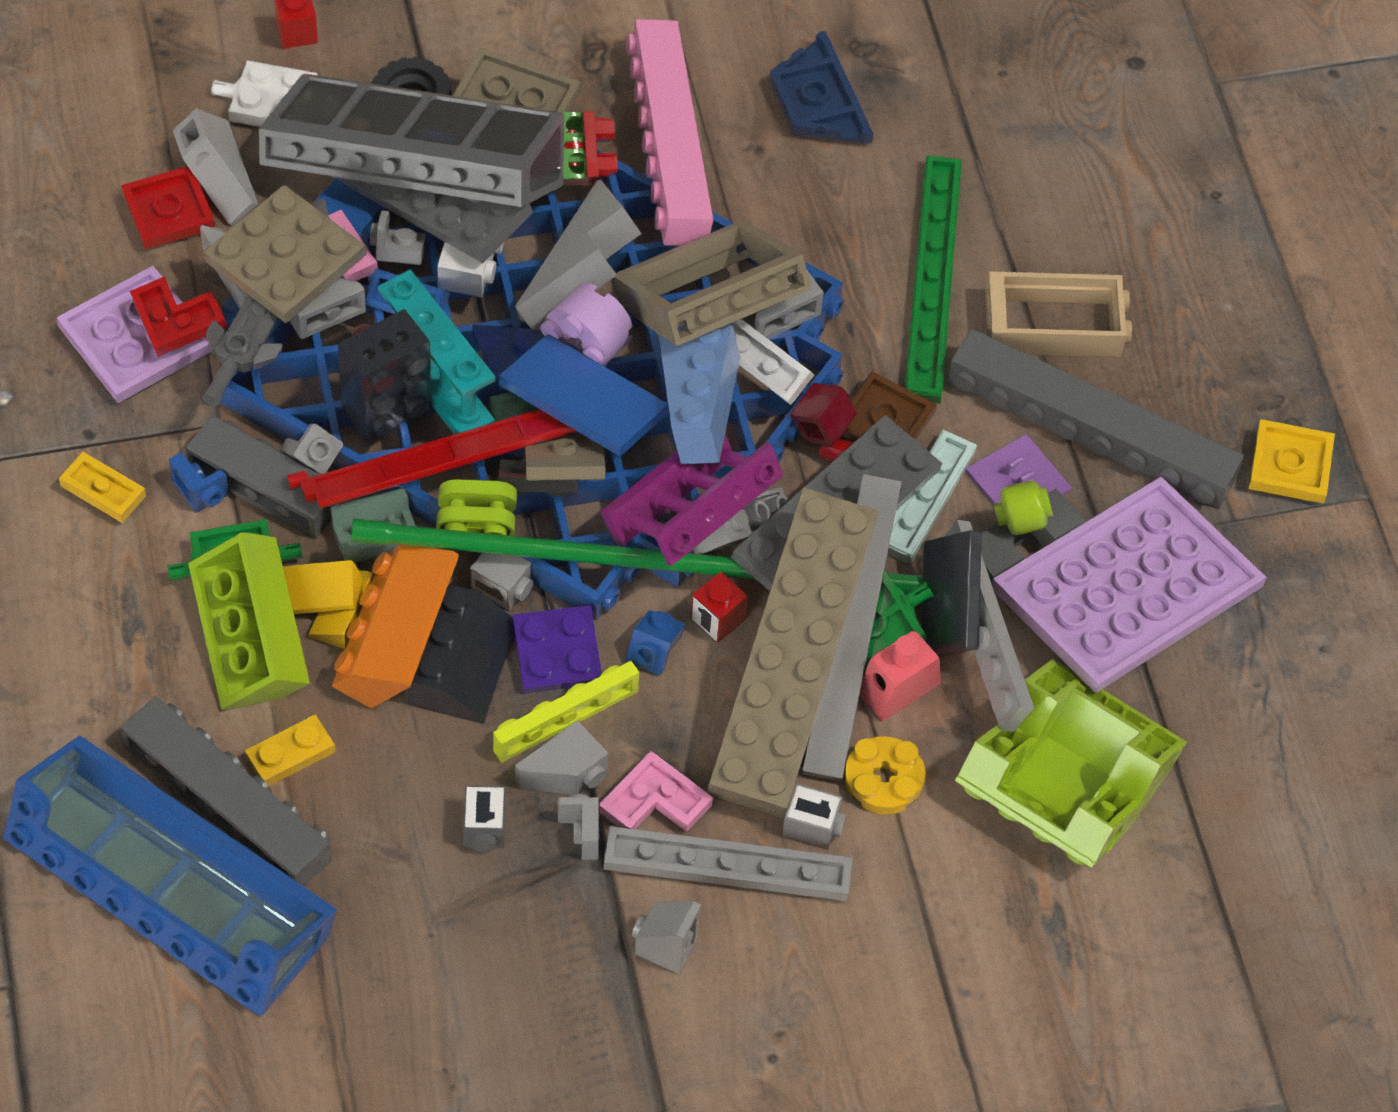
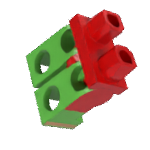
[518,111,618,190]

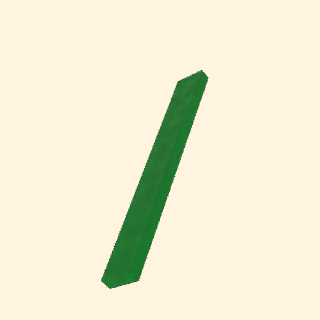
[904,155,962,404]

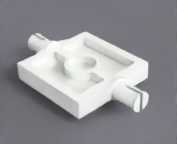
[212,60,317,127]

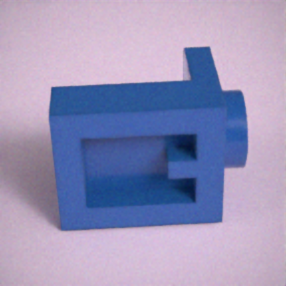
[169,452,229,513]

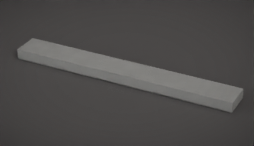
[802,474,902,782]

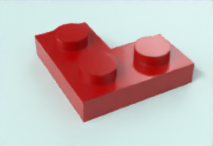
[130,277,228,357]

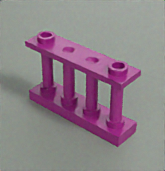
[601,434,784,566]

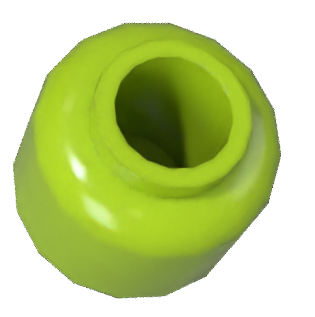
[994,480,1053,535]

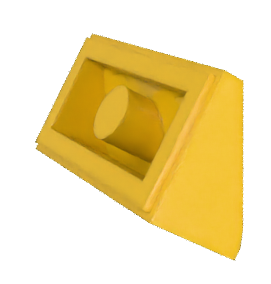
[283,560,363,614]
[308,571,374,649]

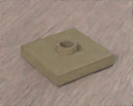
[525,435,605,481]

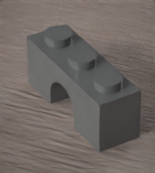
[978,489,1085,593]

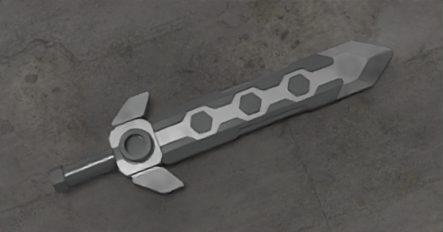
[202,199,329,407]

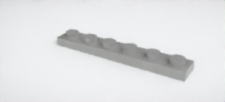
[943,520,1034,732]
[604,826,853,901]

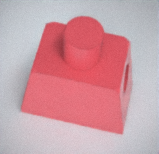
[859,631,941,722]

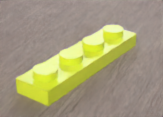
[493,661,639,763]

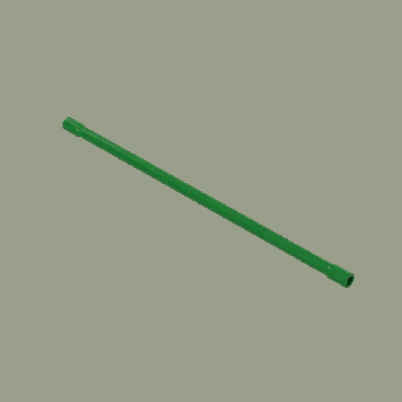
[351,518,923,594]

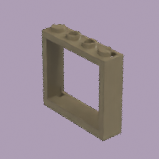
[613,219,811,346]

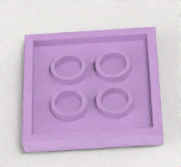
[56,266,211,403]

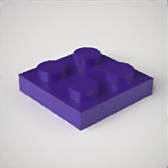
[512,605,602,694]

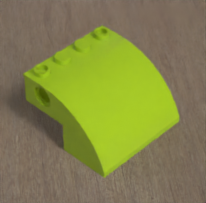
[955,659,1187,868]

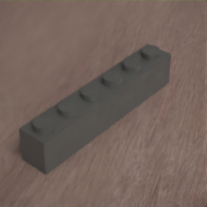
[121,696,332,887]

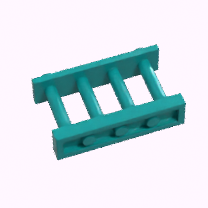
[378,269,495,434]

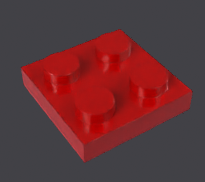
[121,166,215,250]

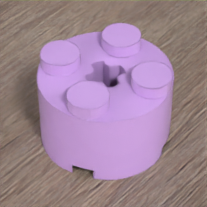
[541,283,633,366]

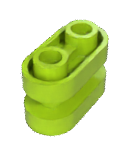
[436,479,517,536]

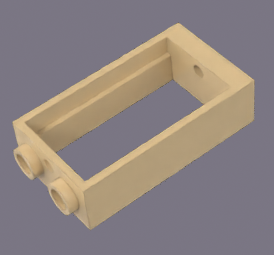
[985,271,1132,357]

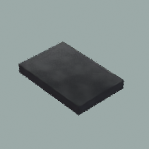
[921,530,982,657]

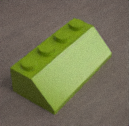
[188,532,310,710]

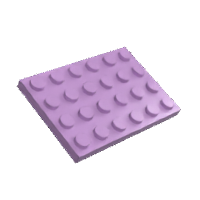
[992,477,1267,694]

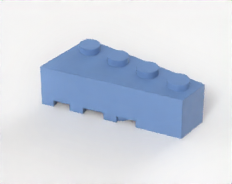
[659,323,740,464]

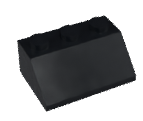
[407,584,514,724]

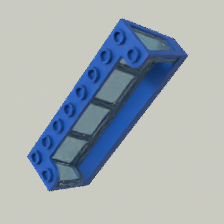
[3,735,337,1017]

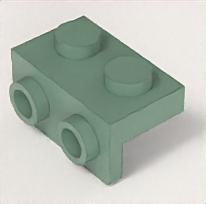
[330,488,416,563]

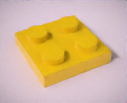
[1249,419,1335,504]

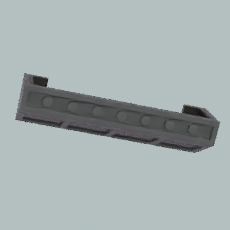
[259,74,564,207]

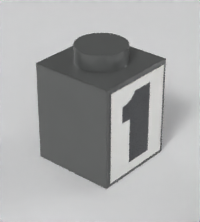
[463,785,506,852]

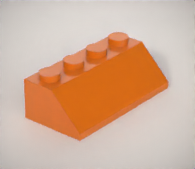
[332,545,459,709]

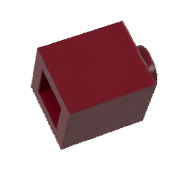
[790,383,857,446]

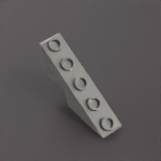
[515,179,641,334]
[200,225,366,339]

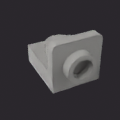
[370,211,426,265]
[279,423,343,475]
[558,794,598,860]

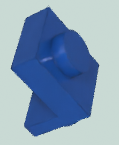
[626,609,685,675]

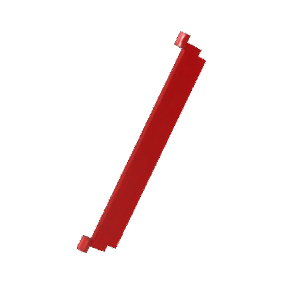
[287,409,577,509]

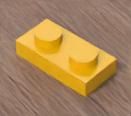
[59,452,146,523]
[244,714,336,786]

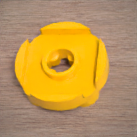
[844,736,926,815]

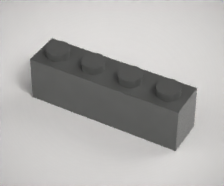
[186,415,342,540]

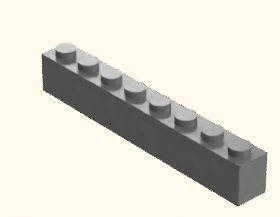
[948,329,1245,509]

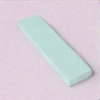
[887,429,977,565]

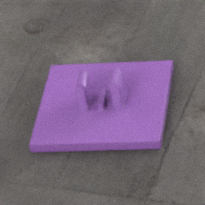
[966,434,1072,505]

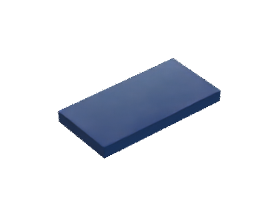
[499,334,669,456]

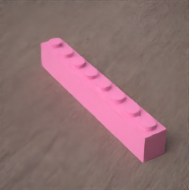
[626,19,713,246]

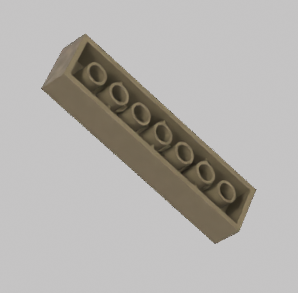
[707,487,879,819]

